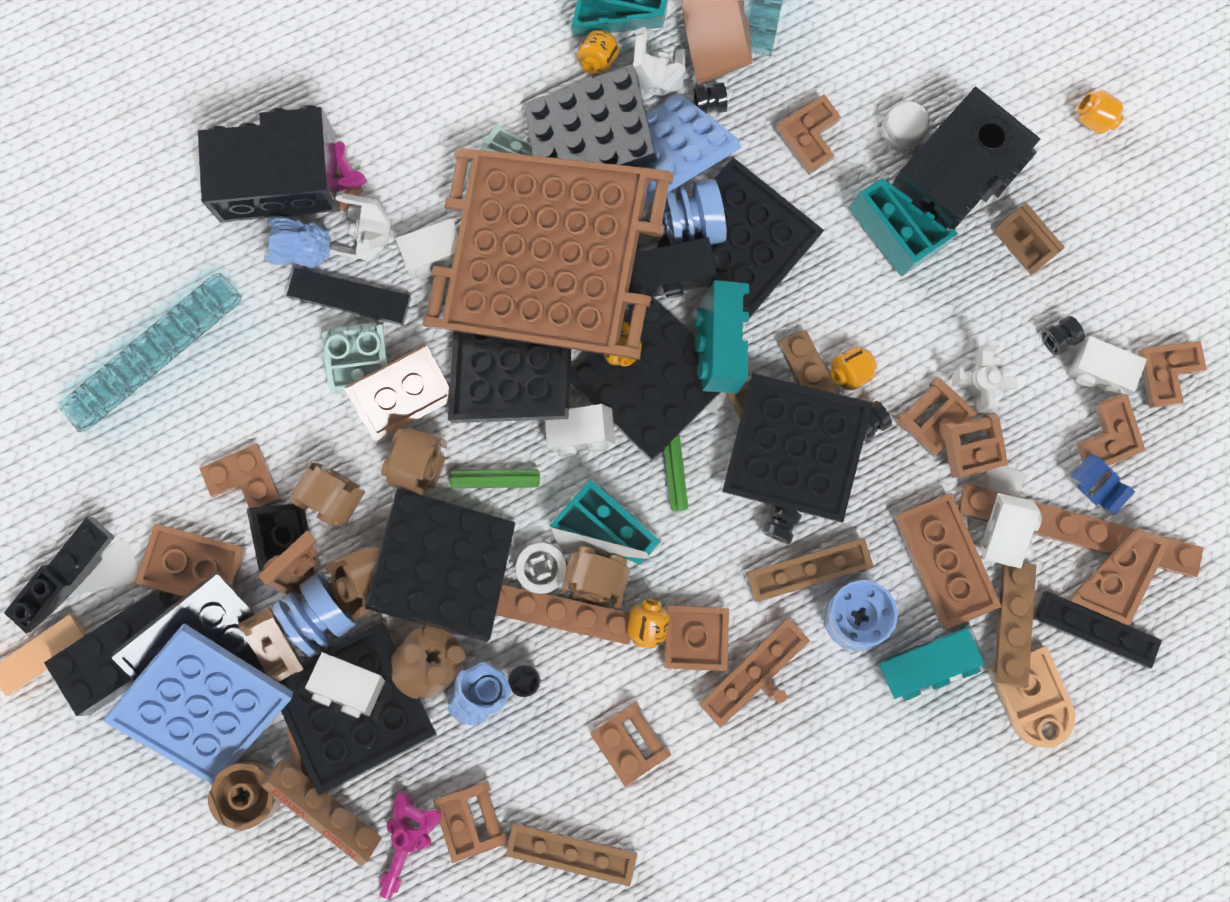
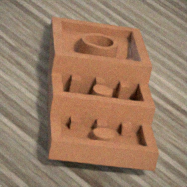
[682,0,753,84]

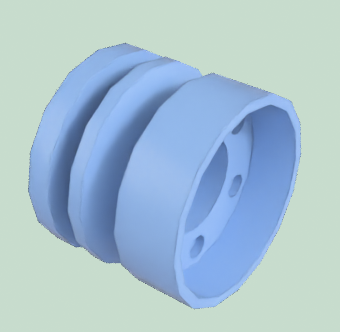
[662,179,726,245]
[272,572,357,658]
[824,580,898,651]

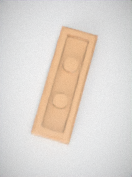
[0,614,87,696]

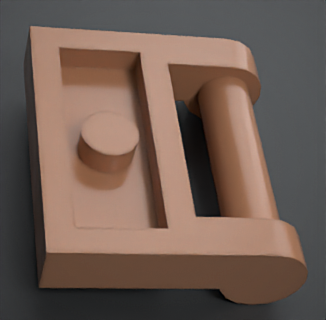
[895,377,978,457]
[940,412,1008,478]
[590,701,672,787]
[433,781,508,863]

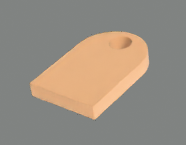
[987,646,1075,748]

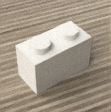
[396,218,458,279]
[1068,336,1147,397]
[545,404,615,457]
[980,493,1042,568]
[305,652,385,718]

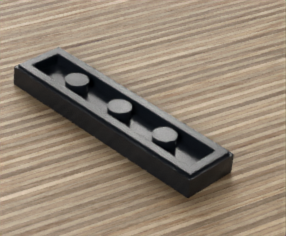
[286,267,411,326]
[1033,591,1162,669]

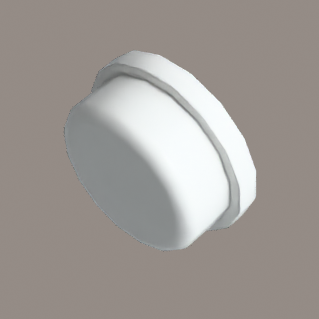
[881,101,930,151]
[515,543,566,594]

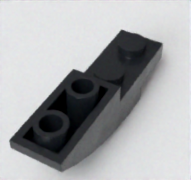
[4,517,115,634]

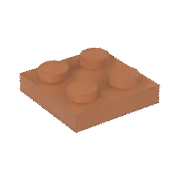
[664,605,729,671]

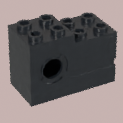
[892,86,1041,230]
[198,105,340,223]

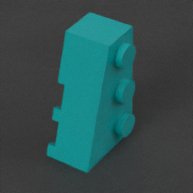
[572,0,669,37]
[848,178,959,277]
[692,280,749,394]
[550,479,662,565]
[879,623,985,701]

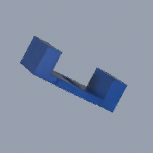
[1070,454,1135,515]

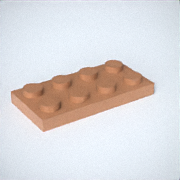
[893,493,1002,630]

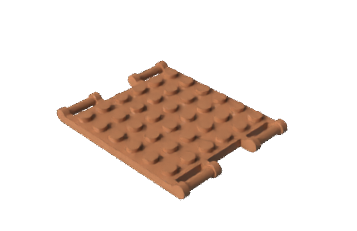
[422,148,674,360]

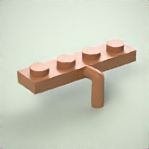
[698,618,810,728]

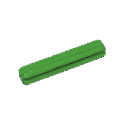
[664,434,688,511]
[449,469,540,489]

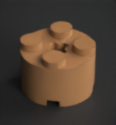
[381,428,447,496]
[290,461,366,526]
[561,546,630,608]
[326,547,380,620]
[391,626,465,699]
[208,761,281,831]

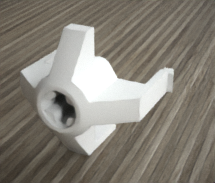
[633,27,686,96]
[330,191,391,260]
[952,340,1017,413]

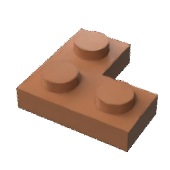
[776,94,841,175]
[1138,341,1207,409]
[1077,393,1145,466]
[199,444,282,508]

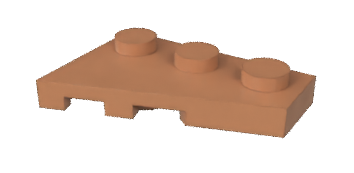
[1069,528,1170,626]
[258,531,318,596]

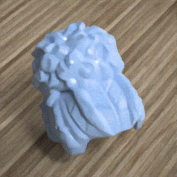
[264,216,331,268]
[447,661,511,725]

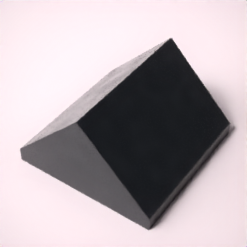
[247,504,315,572]

